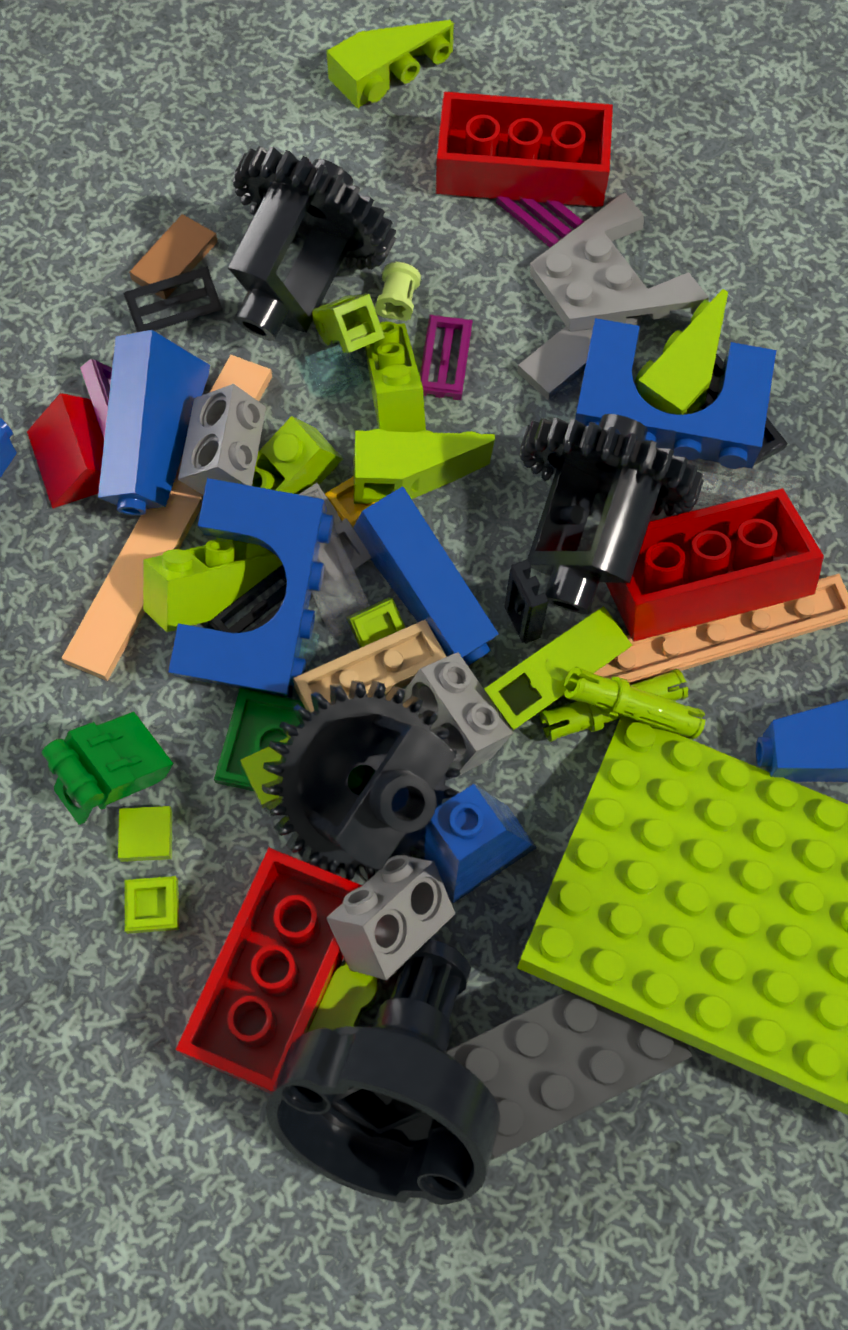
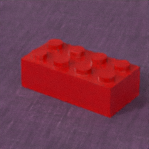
[436,91,613,207]
[605,488,824,642]
[175,847,363,1094]

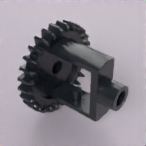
[228,146,396,341]
[520,414,704,614]
[262,680,460,880]

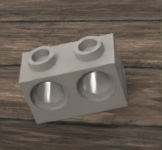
[178,384,266,495]
[403,652,514,775]
[326,855,455,980]

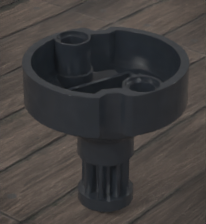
[266,939,500,1205]

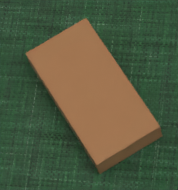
[129,214,218,299]

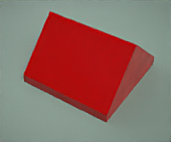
[27,393,104,508]

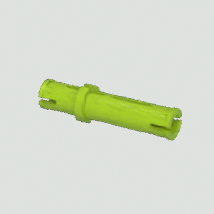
[564,667,705,740]
[540,669,688,742]

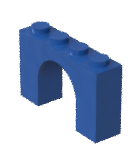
[575,318,777,469]
[168,478,334,697]

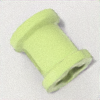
[375,262,421,321]

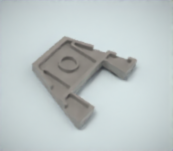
[530,193,709,331]

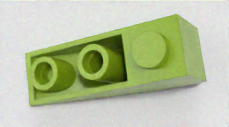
[326,20,454,109]
[635,289,728,415]
[365,322,426,432]
[216,416,343,540]
[353,429,495,504]
[143,539,283,632]
[484,606,633,731]

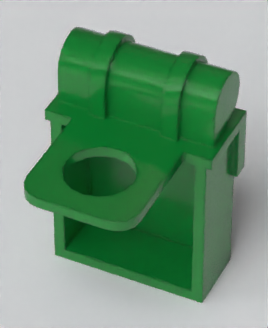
[41,712,174,825]

